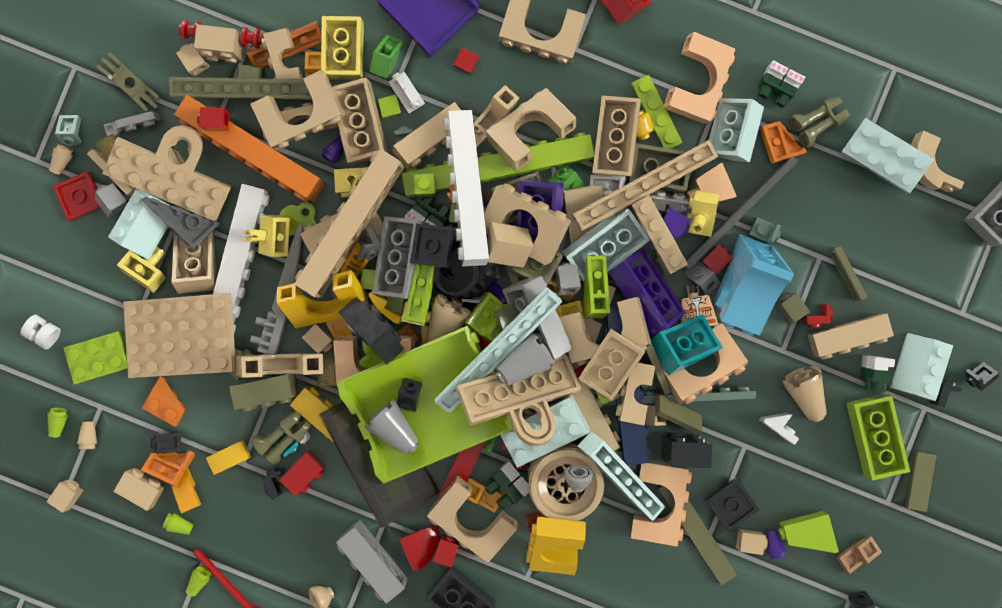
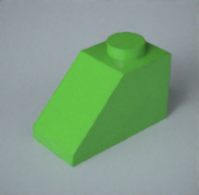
[369,34,404,78]

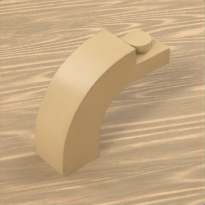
[473,85,519,148]
[911,131,964,192]

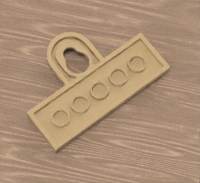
[102,125,231,221]
[456,354,582,446]

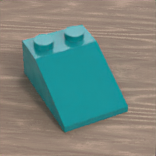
[650,315,723,376]

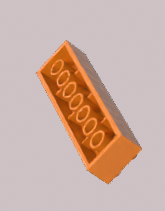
[174,95,326,202]

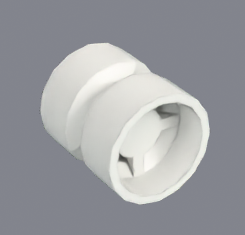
[21,315,61,350]

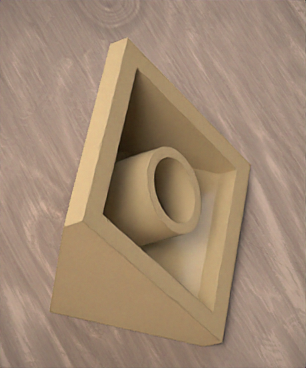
[487,222,534,268]

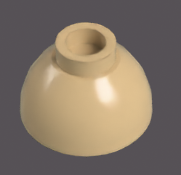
[309,586,334,608]

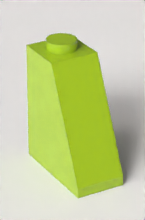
[778,511,839,553]

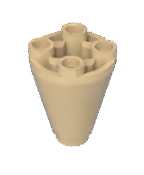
[426,294,471,343]

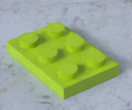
[63,331,128,384]

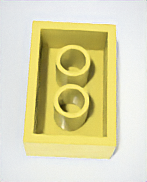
[321,16,364,80]

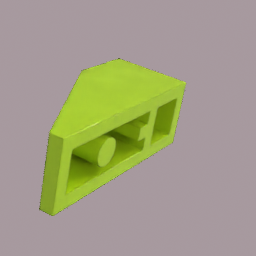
[583,256,610,318]

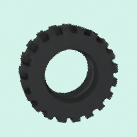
[433,224,501,299]

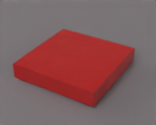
[53,171,101,221]

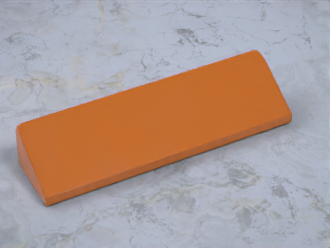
[247,21,322,68]

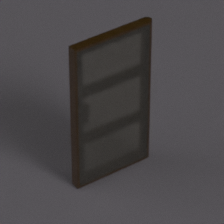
[319,401,439,528]

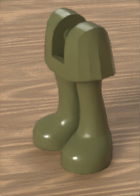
[789,97,850,148]
[251,410,311,464]

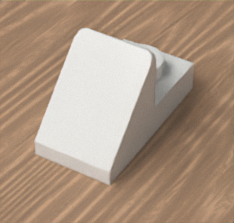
[589,175,626,196]
[759,413,799,445]

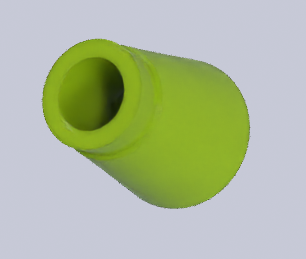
[47,408,68,438]
[162,513,194,535]
[186,566,211,597]

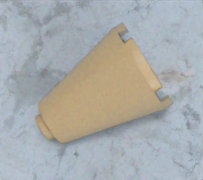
[782,366,827,422]

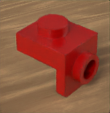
[802,304,833,328]

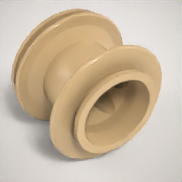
[527,443,604,521]

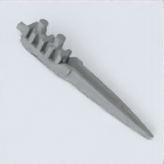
[250,223,303,355]

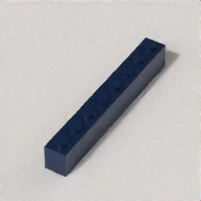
[605,307,651,465]

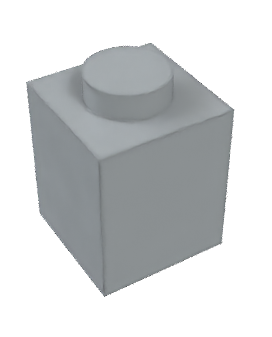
[95,183,127,218]
[555,263,581,296]

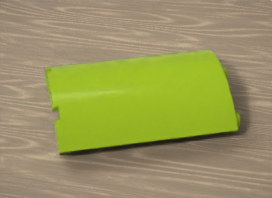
[337,325,514,483]

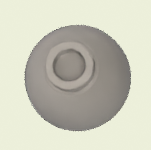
[565,465,593,492]

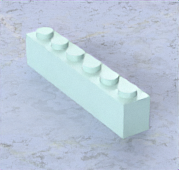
[578,431,665,521]

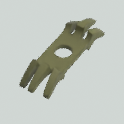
[96,52,160,112]

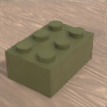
[626,143,690,194]
[229,374,300,412]

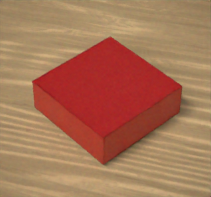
[454,48,479,74]

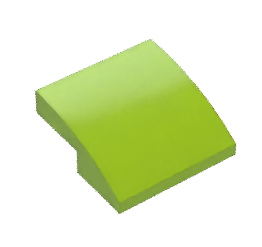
[465,292,507,343]

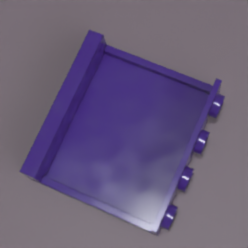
[376,0,479,58]

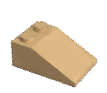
[172,231,217,294]

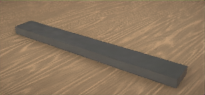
[683,157,798,270]

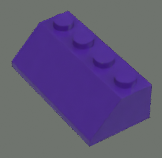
[608,248,686,337]

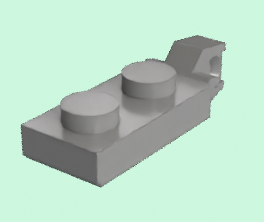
[104,111,161,136]

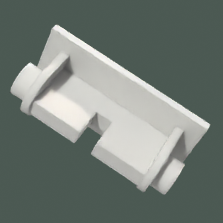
[389,72,425,114]
[650,190,689,214]

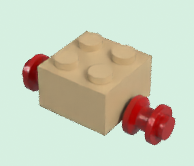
[178,20,264,64]

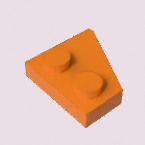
[760,121,807,164]
[142,376,187,427]
[141,451,195,487]

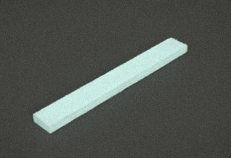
[434,287,562,413]

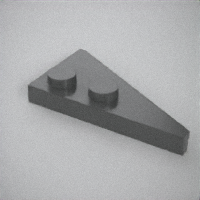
[142,196,220,250]

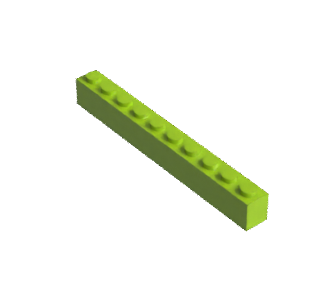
[401,133,594,198]

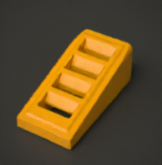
[339,241,369,278]

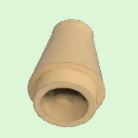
[49,144,73,175]
[77,422,97,449]

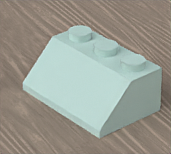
[709,98,764,162]
[108,188,171,259]
[890,333,953,401]

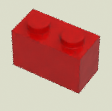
[279,450,326,496]

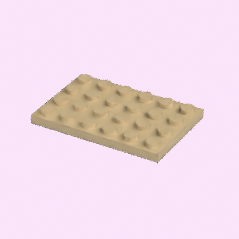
[123,293,236,378]

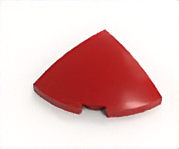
[400,524,439,572]

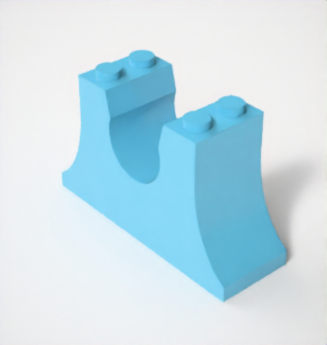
[714,234,794,336]

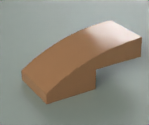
[836,536,882,574]

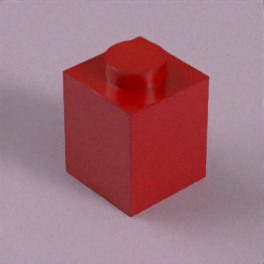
[197,107,230,132]
[700,245,733,275]
[433,534,459,567]

